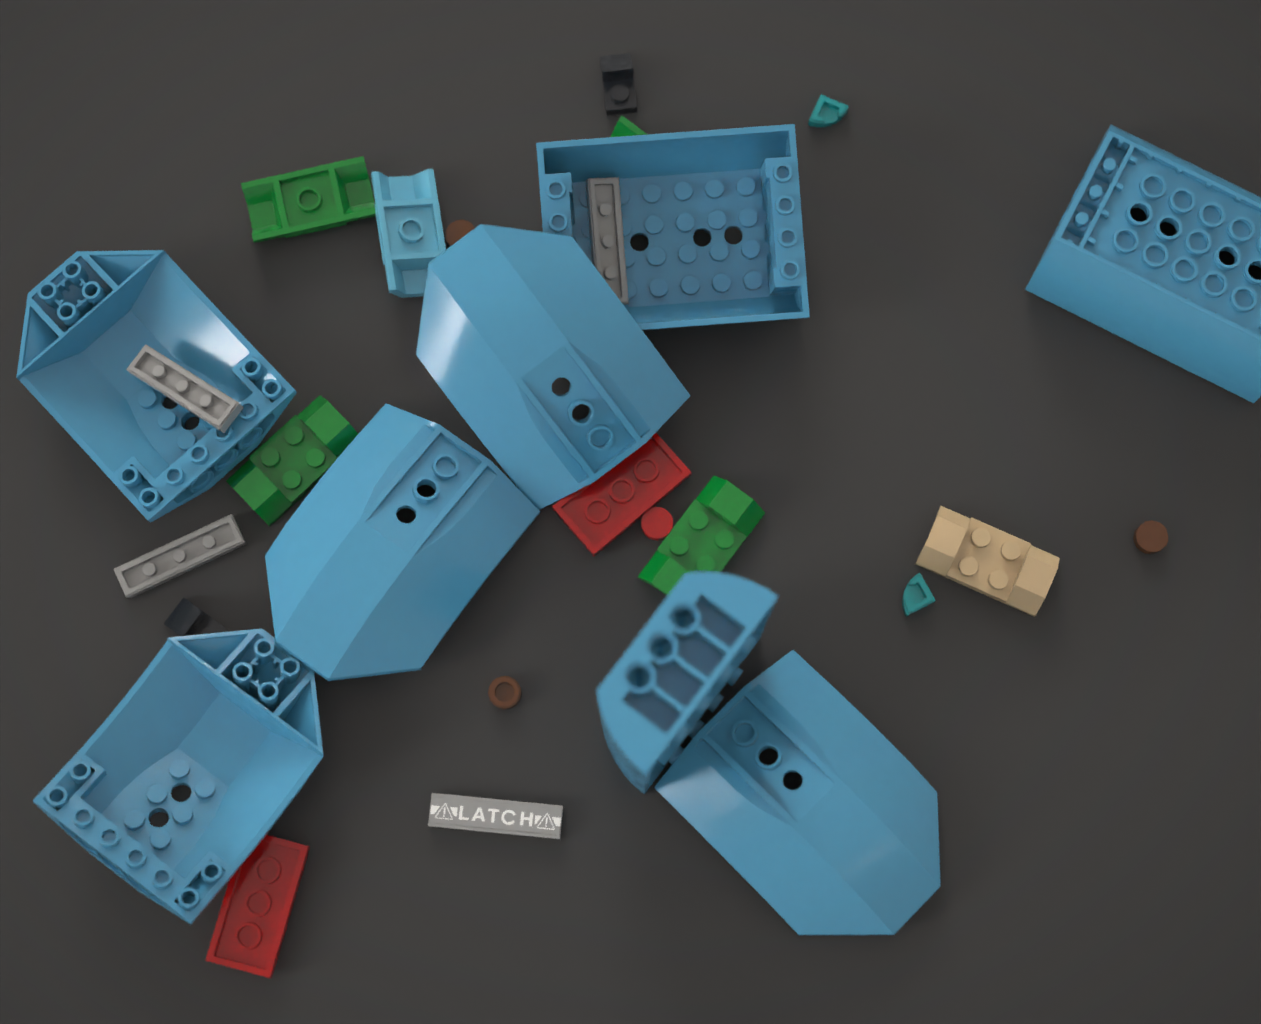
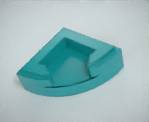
[808,94,849,127]
[902,573,936,617]

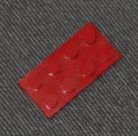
[552,433,692,557]
[205,835,310,978]

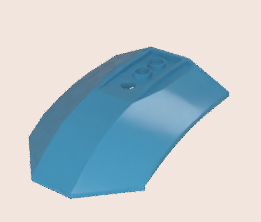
[416,224,690,510]
[16,250,297,523]
[265,403,540,681]
[33,628,323,924]
[654,650,941,935]

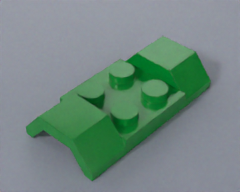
[241,156,376,243]
[226,395,358,527]
[638,475,765,596]

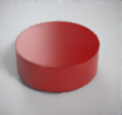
[641,507,673,541]

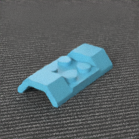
[371,169,446,298]

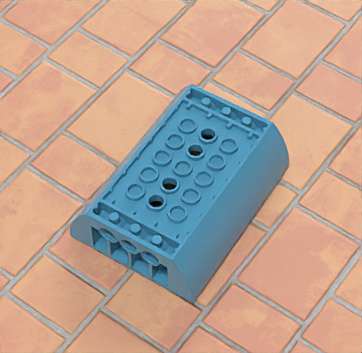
[536,124,810,330]
[1025,124,1261,403]
[596,572,778,794]

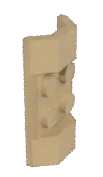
[915,506,1060,617]

